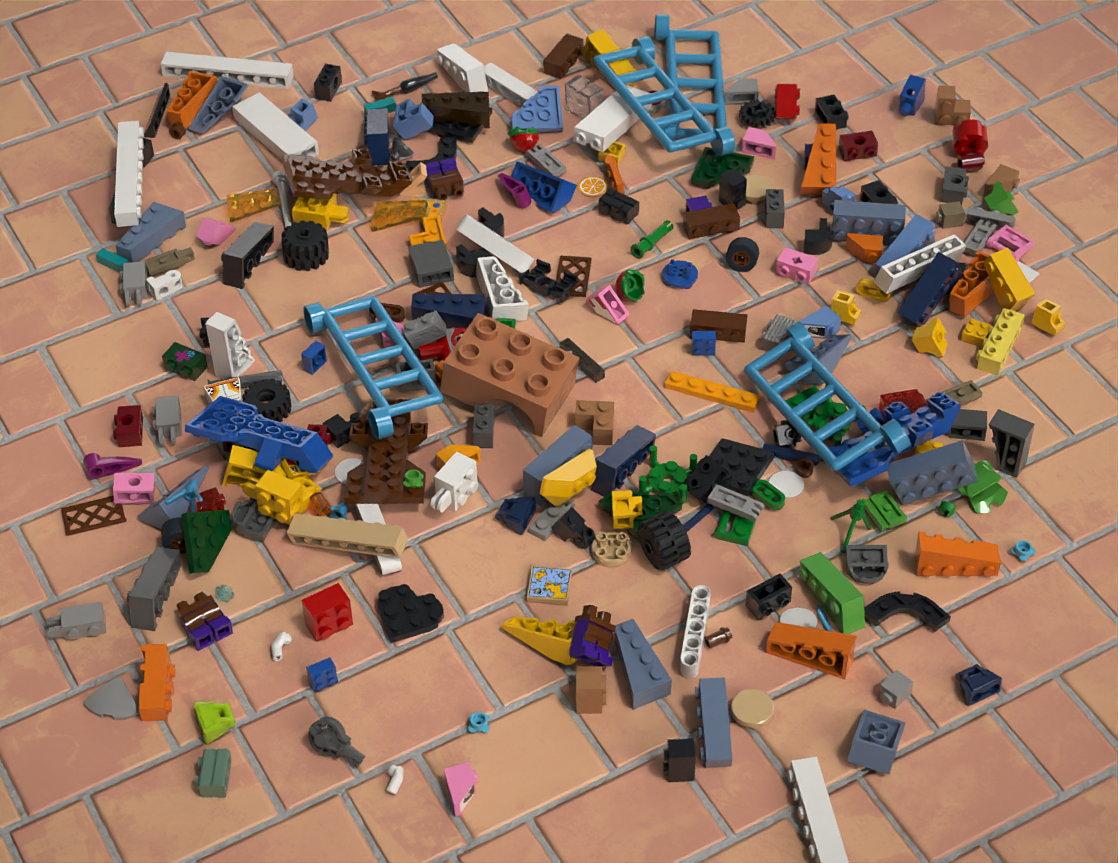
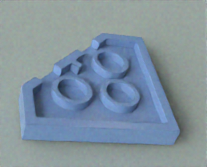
[511,86,563,132]

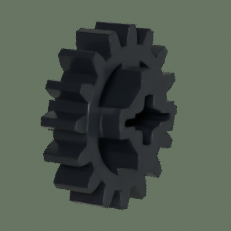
[739,99,776,129]

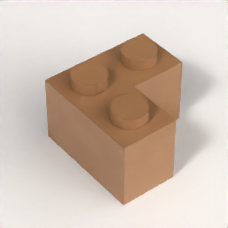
[935,85,971,126]
[575,400,614,445]
[576,666,606,714]

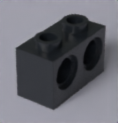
[815,94,849,130]

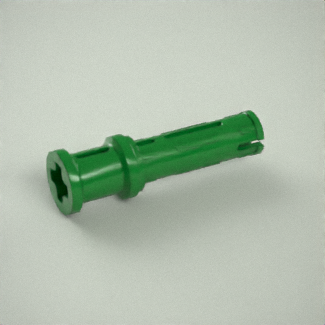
[630,220,673,259]

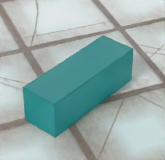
[364,96,396,116]
[96,248,129,273]

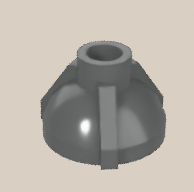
[390,137,414,161]

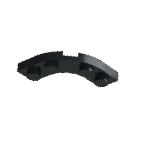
[406,137,457,172]
[864,591,951,631]

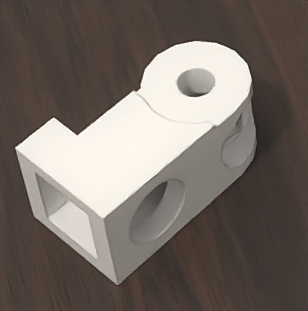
[146,270,182,301]

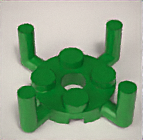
[801,385,866,447]
[639,445,698,504]

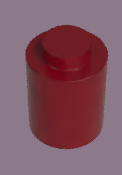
[957,152,985,172]

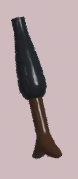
[372,72,438,101]

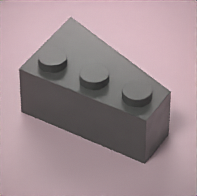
[989,409,1035,478]

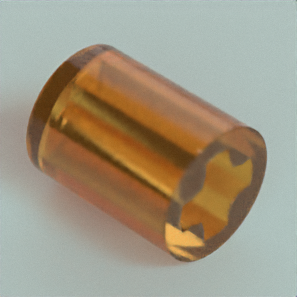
[309,492,333,517]

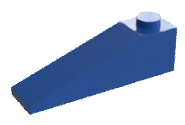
[511,161,577,213]

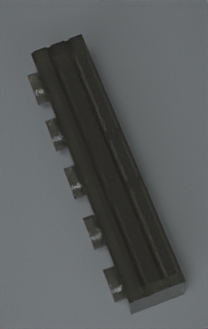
[559,338,605,383]

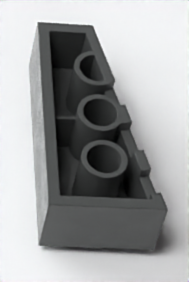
[127,547,181,631]

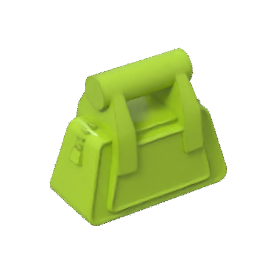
[194,702,236,744]

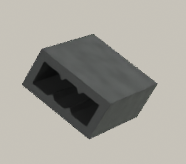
[408,239,454,288]

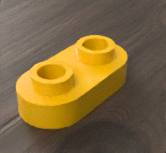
[855,278,893,301]

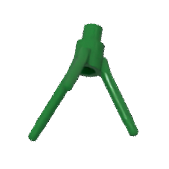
[831,499,872,553]

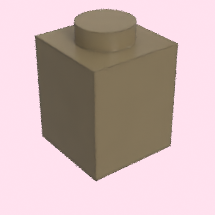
[936,201,965,229]

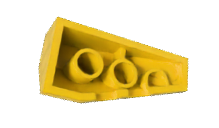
[502,616,578,665]

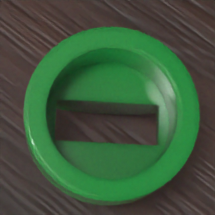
[939,501,956,517]

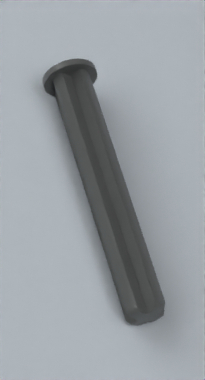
[208,370,283,387]

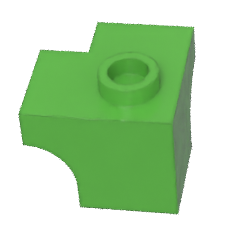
[984,181,1018,216]

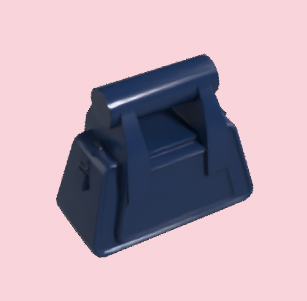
[495,497,536,535]
[955,664,1002,706]

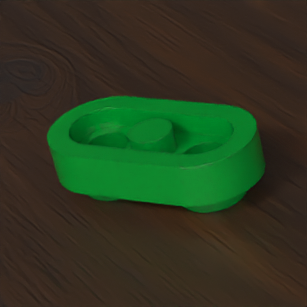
[751,480,785,510]

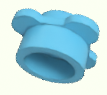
[1011,540,1035,561]
[468,712,490,733]

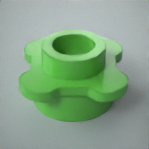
[403,470,424,488]

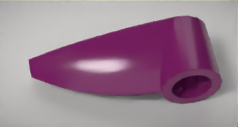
[497,173,532,208]
[83,453,142,479]

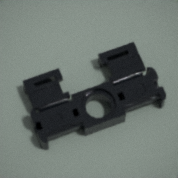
[519,259,578,302]

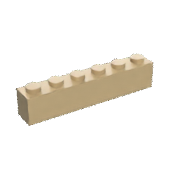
[287,513,408,558]

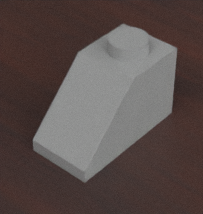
[725,79,759,105]

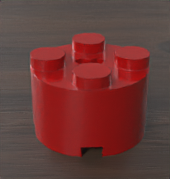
[952,119,988,157]

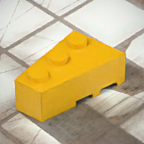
[983,247,1035,311]
[222,445,287,487]

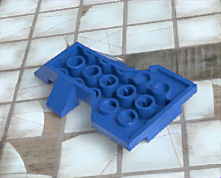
[820,392,961,487]
[185,396,333,473]

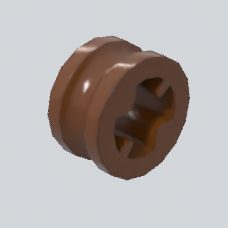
[169,123,186,140]
[796,458,814,478]

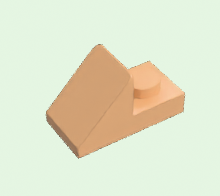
[399,162,427,196]

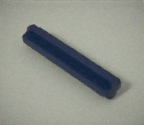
[762,443,819,465]

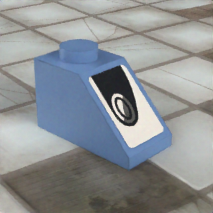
[800,305,841,339]

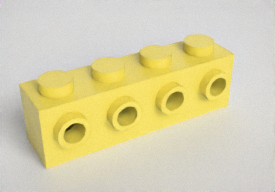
[976,308,1025,376]

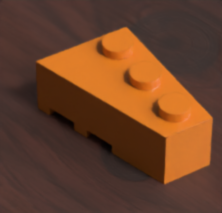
[139,644,176,721]

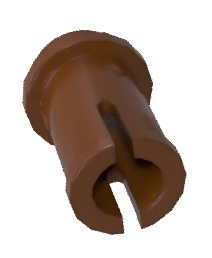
[704,627,732,649]

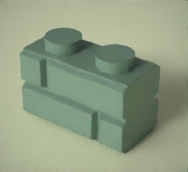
[195,749,232,798]

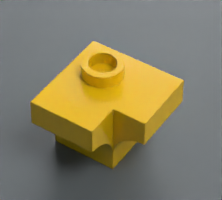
[830,290,861,325]
[1031,298,1066,336]
[912,318,948,357]
[612,490,642,529]

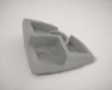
[83,676,140,720]

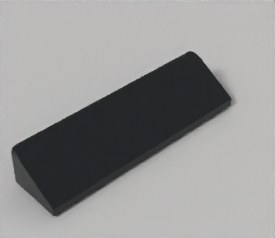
[144,83,171,138]

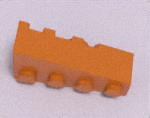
[166,71,218,129]
[800,124,836,196]
[949,250,994,317]
[914,531,1001,577]
[766,622,857,680]

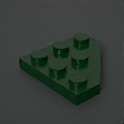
[691,147,755,188]
[598,491,682,540]
[181,510,232,574]

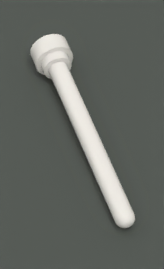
[272,171,291,228]

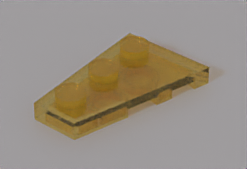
[226,188,281,223]
[370,200,428,232]

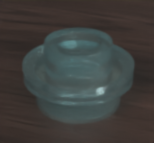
[214,585,235,602]

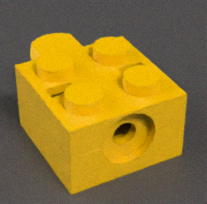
[292,193,349,231]
[242,470,305,525]

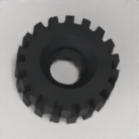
[242,379,292,422]

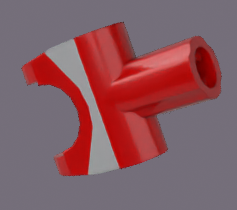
[418,328,466,361]

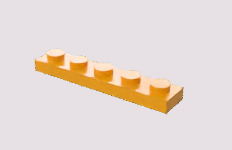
[665,370,760,413]

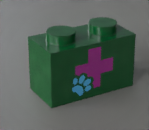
[162,342,208,381]

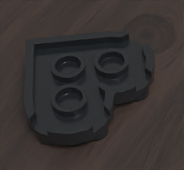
[377,584,444,643]

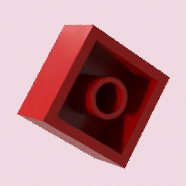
[302,583,353,642]

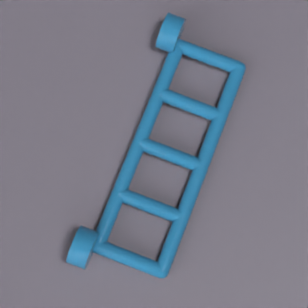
[654,14,727,146]
[593,36,735,156]
[303,296,443,440]
[744,321,911,471]

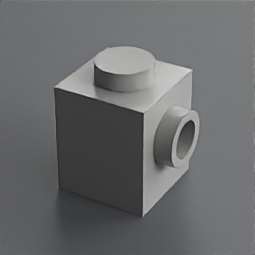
[879,670,913,709]

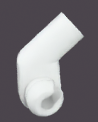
[271,632,292,661]
[386,765,404,795]

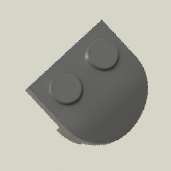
[232,497,276,542]
[845,545,889,583]

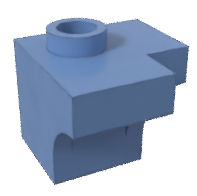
[288,98,318,131]
[821,186,856,212]

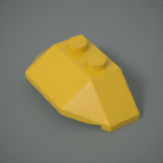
[539,448,597,507]

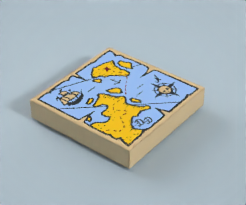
[527,565,572,605]

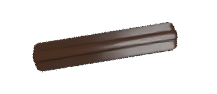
[358,403,372,424]

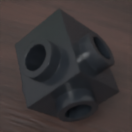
[772,420,802,448]

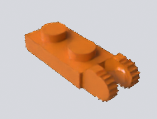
[604,155,625,195]

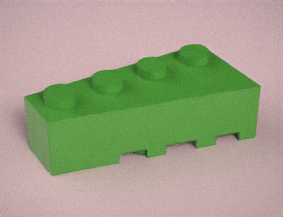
[799,552,865,634]

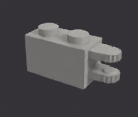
[120,261,148,306]
[152,396,182,445]
[46,602,106,640]

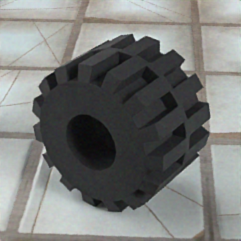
[281,220,329,271]
[638,511,691,571]

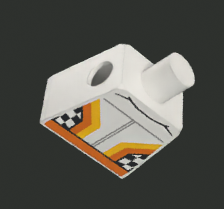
[204,377,243,405]

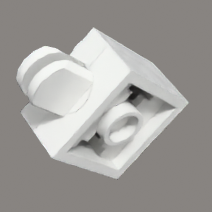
[430,452,478,513]

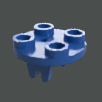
[662,259,698,289]

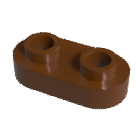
[369,303,405,323]

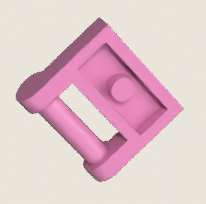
[986,225,1035,262]

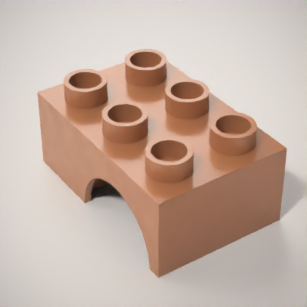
[440,313,580,437]

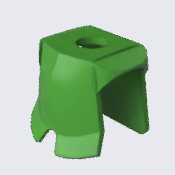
[957,460,1008,513]

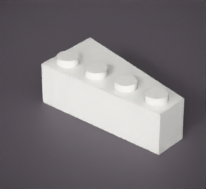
[437,43,488,92]
[476,256,529,321]
[205,312,255,379]

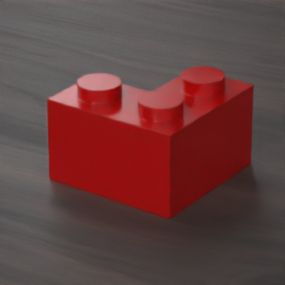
[775,84,800,119]

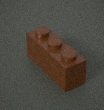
[543,33,585,79]
[683,203,740,239]
[690,309,748,343]

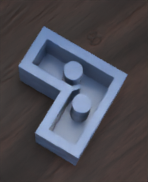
[393,99,434,140]

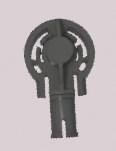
[308,717,365,767]

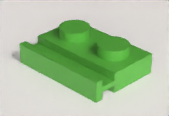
[862,490,907,532]

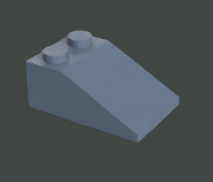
[847,710,906,774]

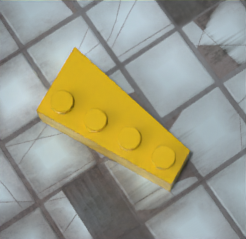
[583,29,637,87]

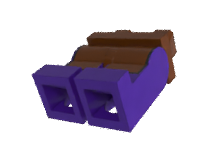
[425,157,464,200]
[177,592,233,651]
[569,605,616,667]

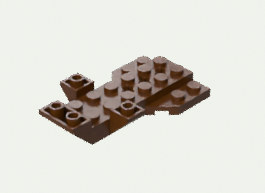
[282,149,412,200]
[344,399,428,504]

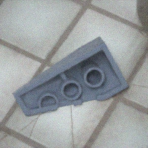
[188,76,248,135]
[785,334,852,386]
[138,465,209,529]

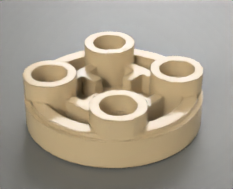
[744,174,772,205]
[591,532,632,567]
[731,689,774,731]

